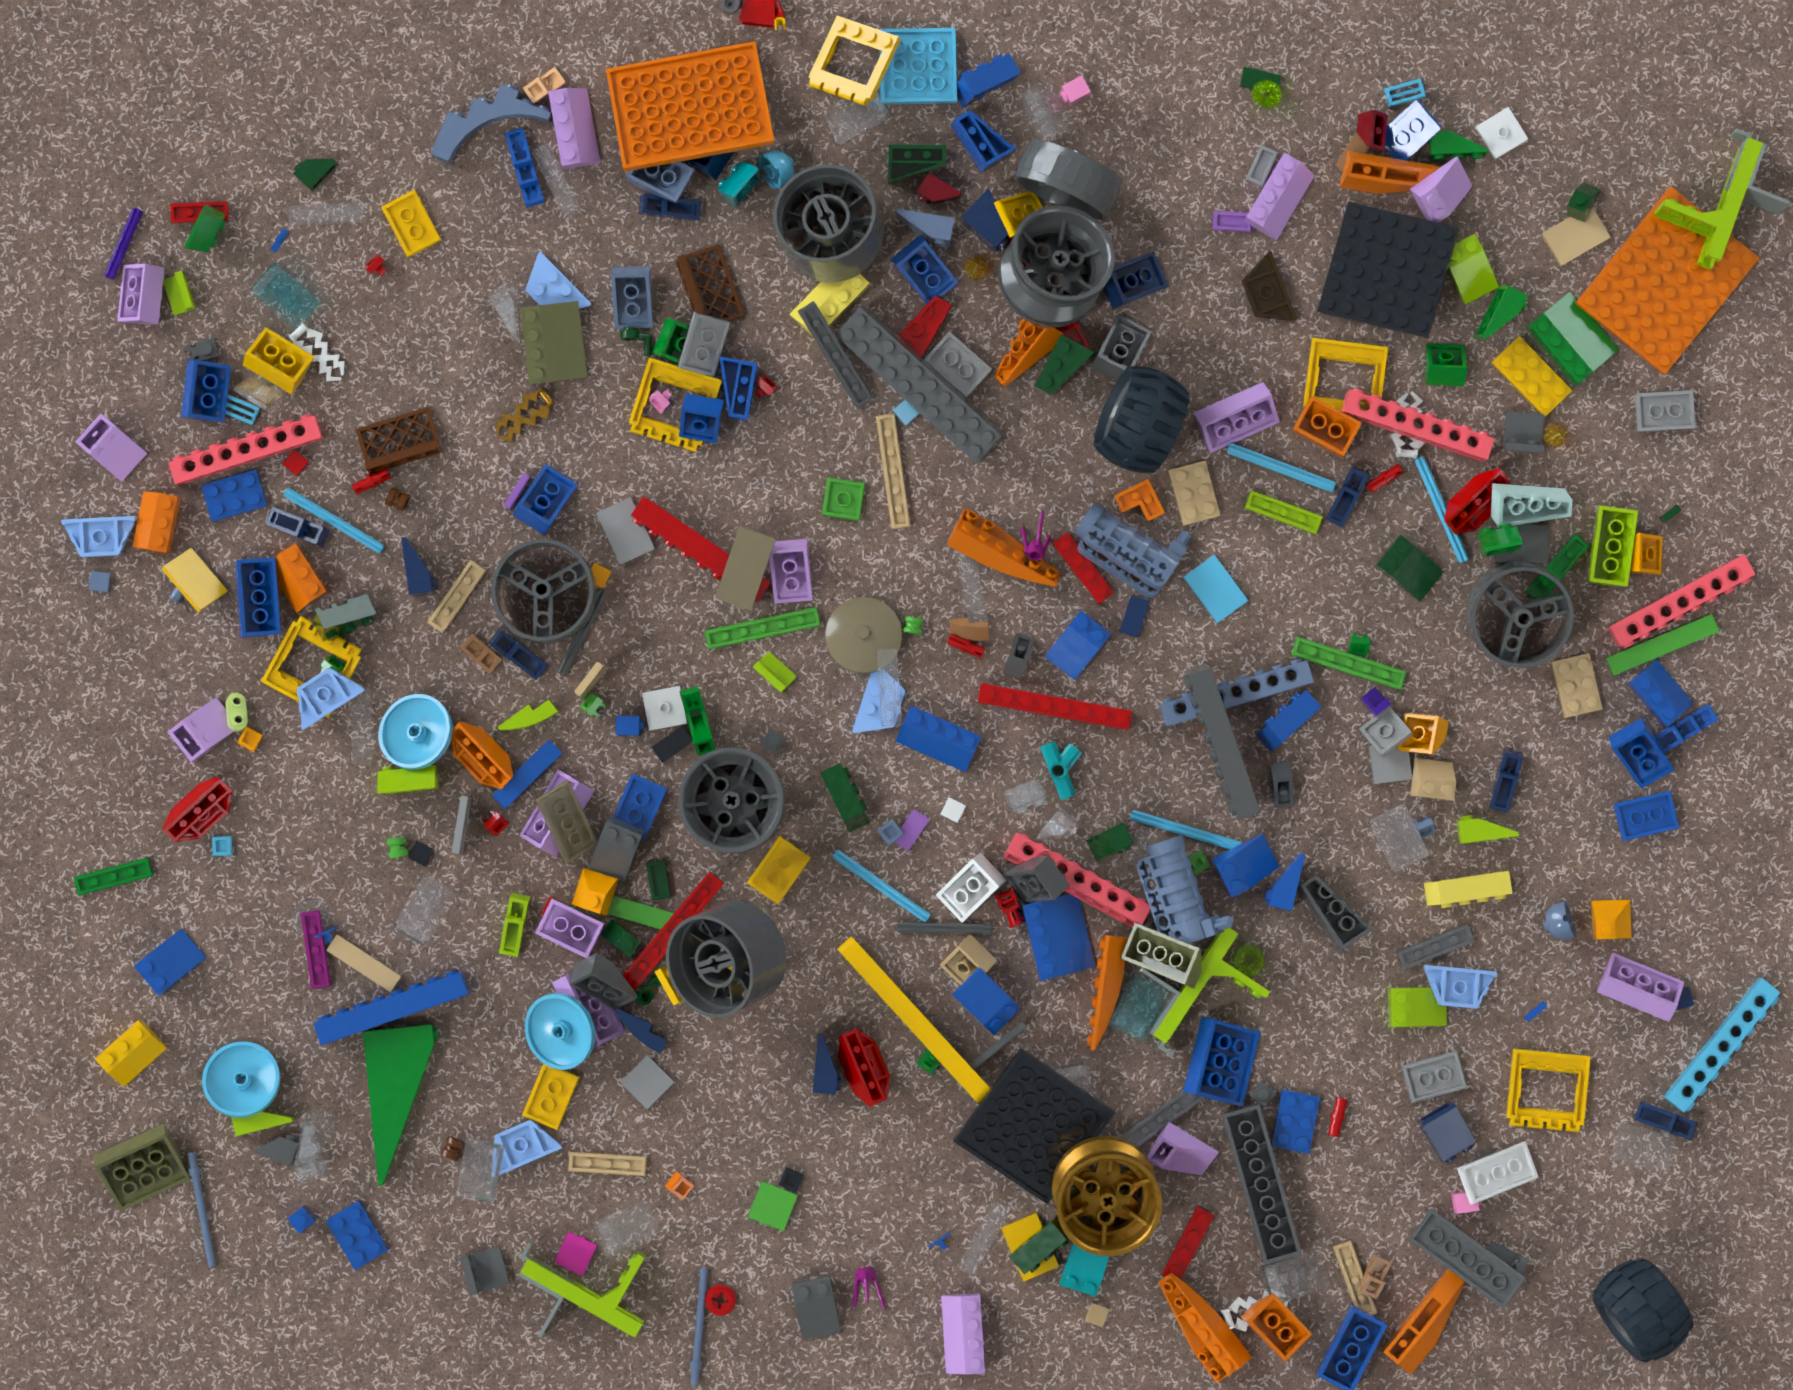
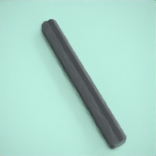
[557,588,607,676]
[897,922,992,934]

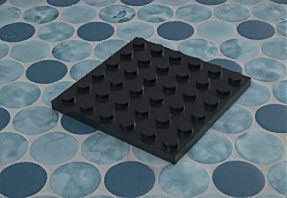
[1317,202,1460,339]
[953,1048,1115,1204]

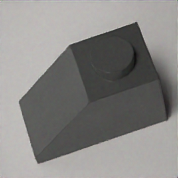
[1003,633,1034,679]
[1270,762,1294,808]
[254,1134,301,1165]

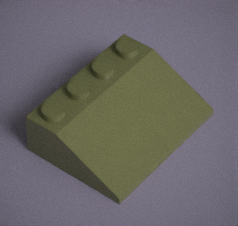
[520,301,588,384]
[94,1123,191,1212]

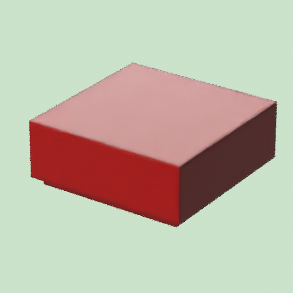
[282,449,309,476]

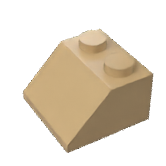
[1410,758,1456,801]
[940,934,997,985]

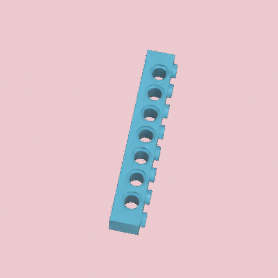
[1663,978,1780,1113]

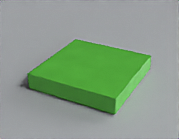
[822,477,865,521]
[748,1181,798,1231]

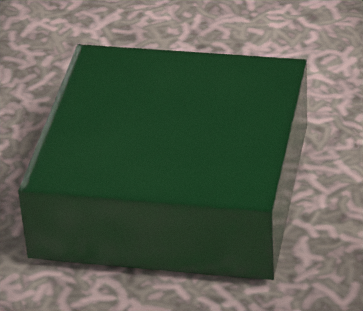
[1659,504,1681,523]

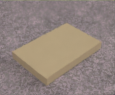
[1541,208,1611,267]
[574,662,607,699]

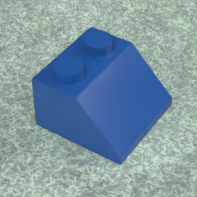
[679,394,724,444]

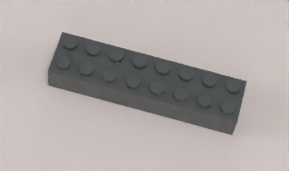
[1183,663,1261,820]
[1221,1103,1302,1265]

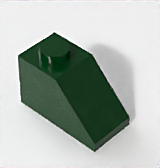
[293,158,338,192]
[1567,182,1601,222]
[600,919,642,958]

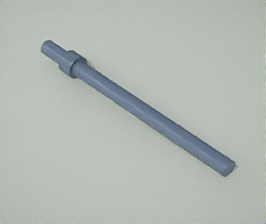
[187,1152,216,1267]
[690,1268,708,1385]

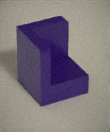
[1360,688,1391,717]

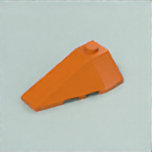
[994,318,1064,387]

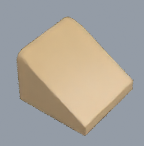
[1085,1302,1110,1327]

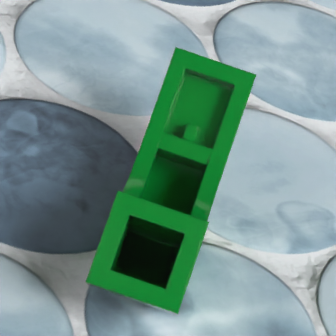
[679,686,716,756]

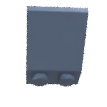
[626,162,695,203]
[897,209,954,249]
[611,266,653,329]

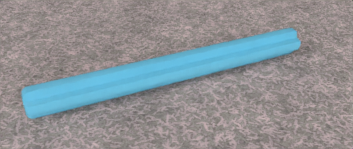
[1227,443,1336,492]
[1415,456,1469,563]
[283,488,385,554]
[1130,810,1241,849]
[833,850,930,922]

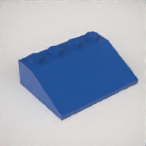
[1022,894,1096,981]
[1183,1017,1261,1107]

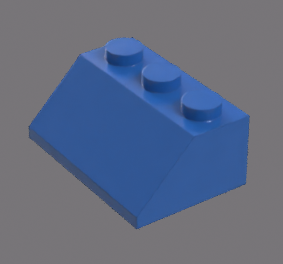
[181,360,231,422]
[1627,659,1693,728]

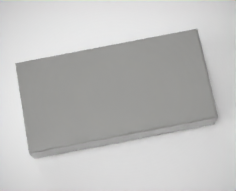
[1245,145,1278,188]

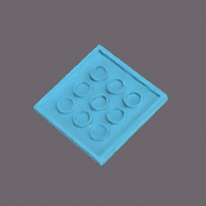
[879,28,957,104]

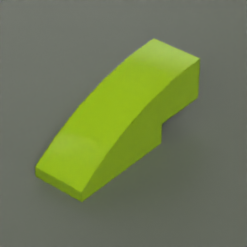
[498,699,559,731]
[499,893,531,957]

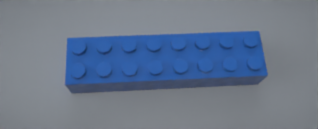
[313,970,471,1045]

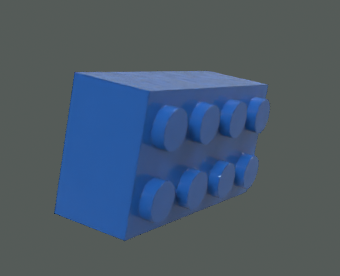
[1316,1304,1387,1390]

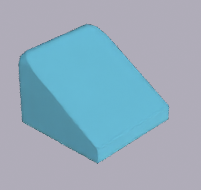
[893,400,920,426]

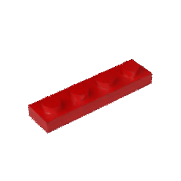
[1052,532,1114,604]
[1161,1206,1214,1279]

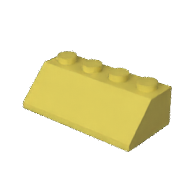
[789,274,870,337]

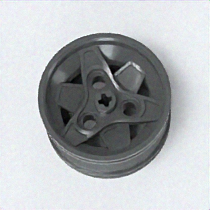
[998,205,1115,327]
[678,748,785,853]

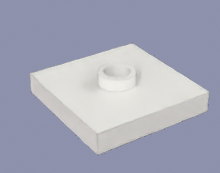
[1475,107,1528,160]
[642,686,687,731]

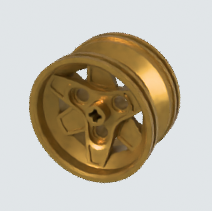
[1052,1136,1162,1256]

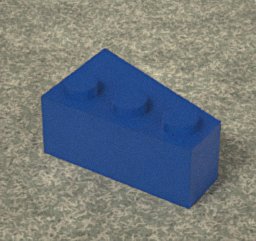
[957,53,1020,108]
[951,110,1016,173]
[719,356,758,422]
[1255,690,1321,752]

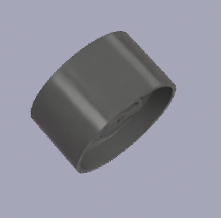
[773,164,884,282]
[666,900,786,1018]

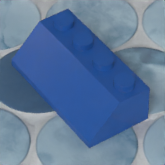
[234,558,281,638]
[895,706,981,772]

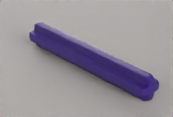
[104,208,143,280]

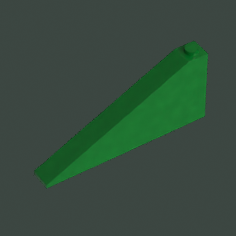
[363,1024,439,1186]

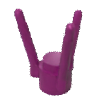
[1021,511,1051,560]
[852,1267,886,1310]

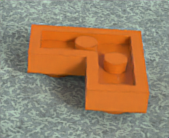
[1114,479,1165,522]

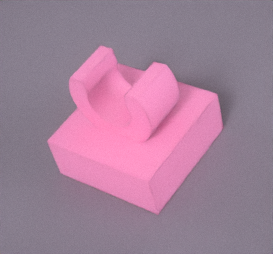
[648,389,672,414]

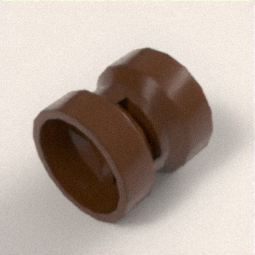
[385,487,410,512]
[440,1136,466,1161]

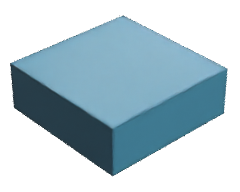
[212,836,233,856]

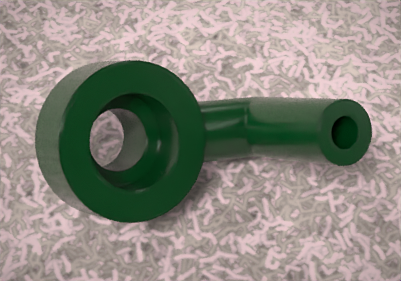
[620,327,652,356]
[635,975,663,1005]

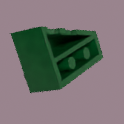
[820,763,870,833]

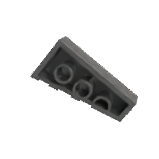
[1297,875,1373,951]

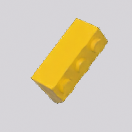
[243,327,314,395]
[95,1020,167,1087]

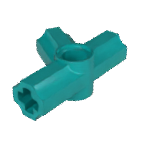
[1040,741,1083,800]

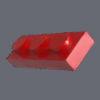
[170,201,229,224]

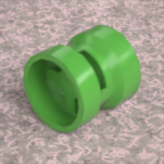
[386,836,408,859]

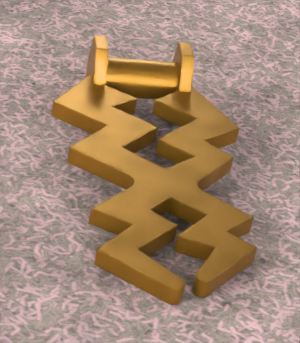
[496,387,556,442]

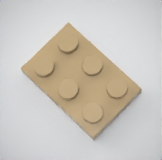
[1168,461,1220,526]
[1551,653,1602,718]

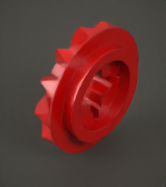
[705,1284,736,1316]

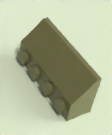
[1121,923,1202,988]

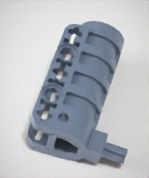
[1074,501,1192,598]
[1137,835,1234,944]

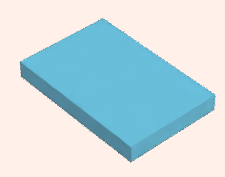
[1183,555,1248,623]

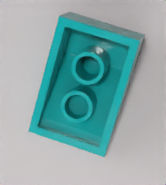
[718,161,760,208]
[1059,1242,1109,1297]

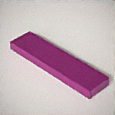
[300,910,331,989]

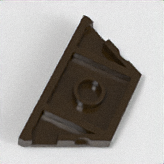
[1241,251,1297,321]

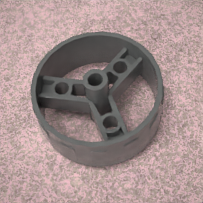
[1014,139,1123,220]
[491,539,597,644]
[1466,561,1574,668]

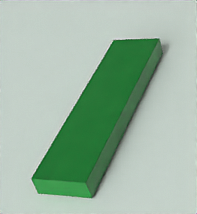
[1525,534,1589,599]
[73,858,154,896]

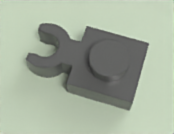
[183,338,219,361]

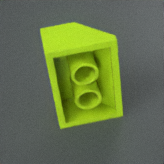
[377,765,439,795]

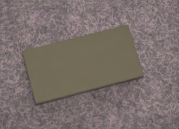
[715,526,776,611]
[535,780,598,864]

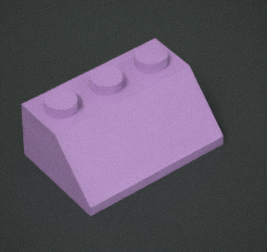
[117,264,164,325]

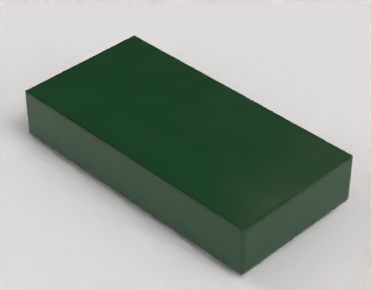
[1239,67,1281,95]
[646,860,671,901]

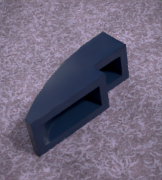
[638,194,701,221]
[1326,465,1369,528]
[265,507,330,548]
[488,628,548,680]
[1489,748,1523,813]
[616,1008,668,1054]
[1634,1101,1698,1141]

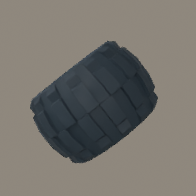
[1593,1258,1693,1363]

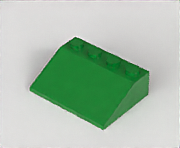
[1526,292,1619,386]

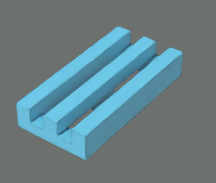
[1384,78,1426,108]
[226,395,261,426]

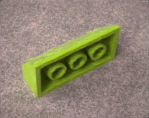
[1587,505,1638,587]

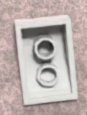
[936,852,1007,923]

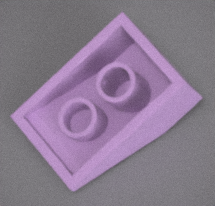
[1410,156,1472,223]
[769,539,813,604]
[535,899,605,958]

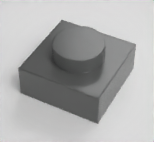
[760,729,787,755]
[1248,1080,1276,1108]

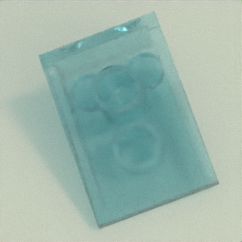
[250,261,321,330]
[1108,973,1167,1042]

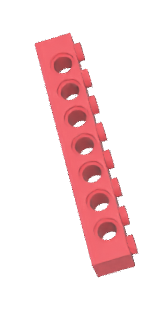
[1341,388,1494,463]
[168,414,324,486]
[1607,554,1756,649]
[1003,832,1150,928]

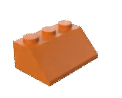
[1291,396,1362,459]
[132,491,181,555]
[275,543,329,614]
[1241,1293,1312,1362]

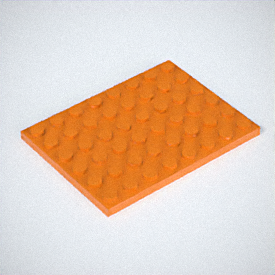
[606,41,775,172]
[1575,186,1759,375]

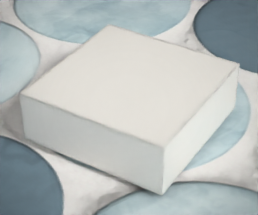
[940,797,966,823]

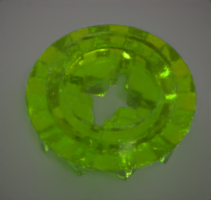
[1251,80,1282,109]
[1233,945,1265,976]

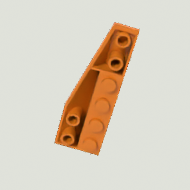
[1339,151,1441,194]
[946,508,1061,586]
[1087,935,1128,1051]
[1381,1269,1465,1375]
[1158,1273,1252,1383]

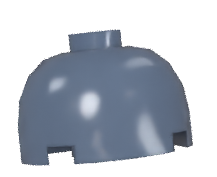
[1543,901,1576,941]

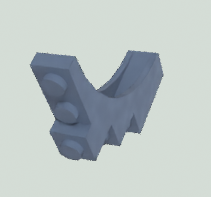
[430,84,552,164]

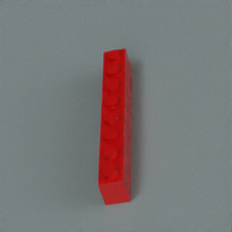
[631,496,771,602]
[977,683,1132,731]

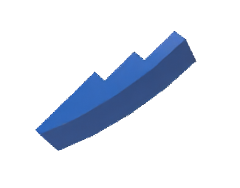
[505,127,545,208]
[1655,703,1719,752]
[492,740,562,809]

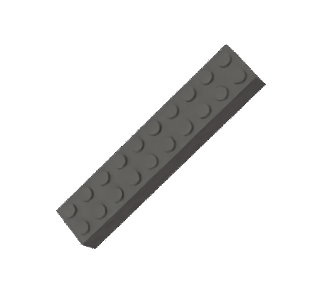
[835,305,1005,464]

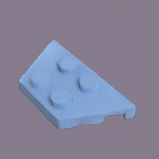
[525,251,592,309]
[61,516,136,558]
[297,667,365,730]
[852,669,905,733]
[1424,965,1497,1009]
[492,1120,562,1178]

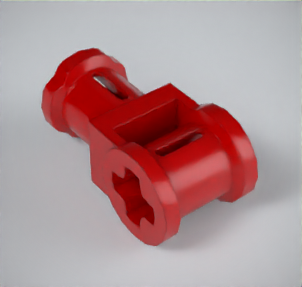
[994,887,1026,928]

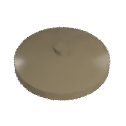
[825,597,902,674]

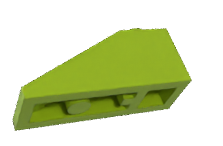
[1456,815,1519,844]
[231,1111,295,1136]

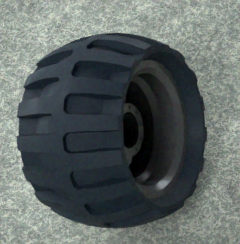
[1093,366,1190,473]

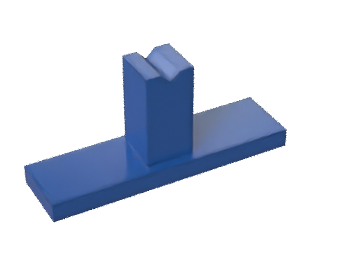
[270,229,289,253]
[315,926,338,943]
[1524,1001,1547,1022]
[928,1232,950,1250]

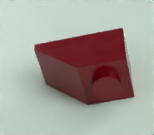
[1357,110,1388,152]
[916,173,961,205]

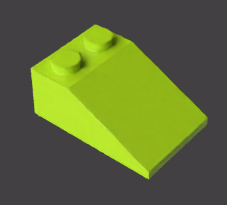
[1448,234,1499,305]
[1388,987,1447,1027]

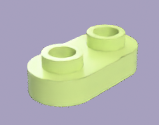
[225,693,248,732]

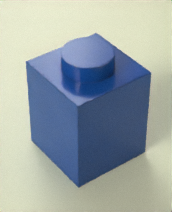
[616,716,644,736]
[287,1205,317,1234]

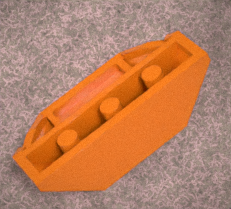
[451,721,513,790]

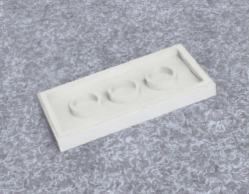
[1457,1141,1539,1205]

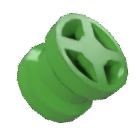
[903,617,924,635]

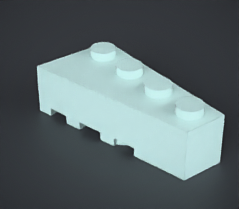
[1491,483,1573,528]

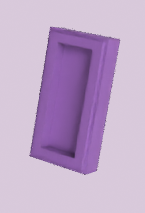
[1213,211,1251,233]
[504,473,531,510]
[894,809,930,851]

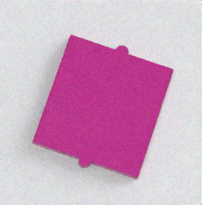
[554,1232,597,1276]

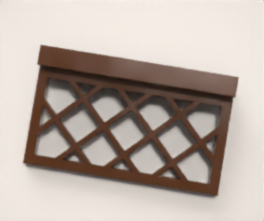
[675,244,745,321]
[356,407,443,474]

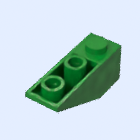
[1428,131,1488,160]

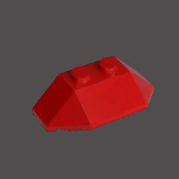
[1444,468,1510,534]
[162,777,232,843]
[838,1028,890,1107]

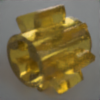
[963,257,989,281]
[1543,423,1567,448]

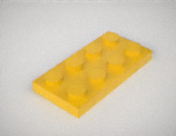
[1491,336,1572,417]

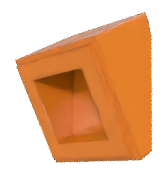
[665,1171,695,1200]

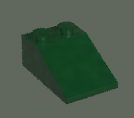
[1375,535,1444,602]

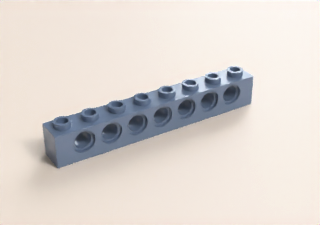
[1159,658,1314,727]

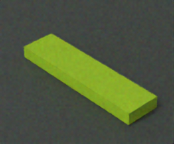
[1244,490,1323,535]

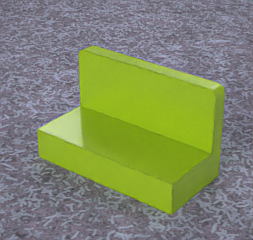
[163,270,196,316]
[753,651,796,693]

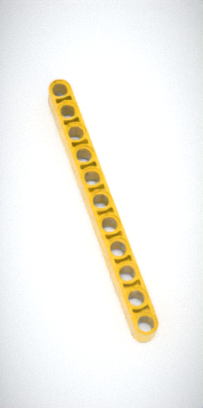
[837,936,990,1104]

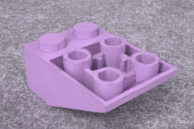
[75,413,148,482]
[168,697,235,763]
[1147,1122,1218,1175]

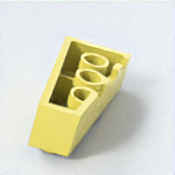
[1424,871,1513,908]

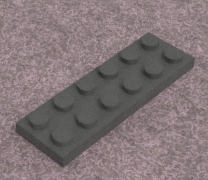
[1409,1209,1526,1310]

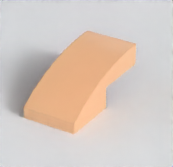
[523,67,566,104]

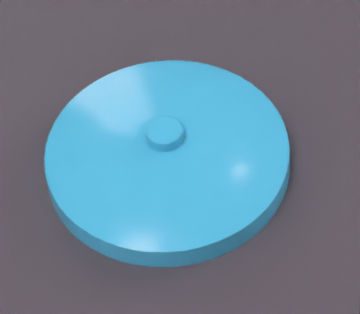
[378,694,453,770]
[525,993,595,1070]
[202,1042,280,1118]

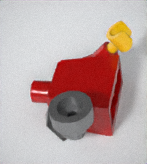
[721,0,786,30]

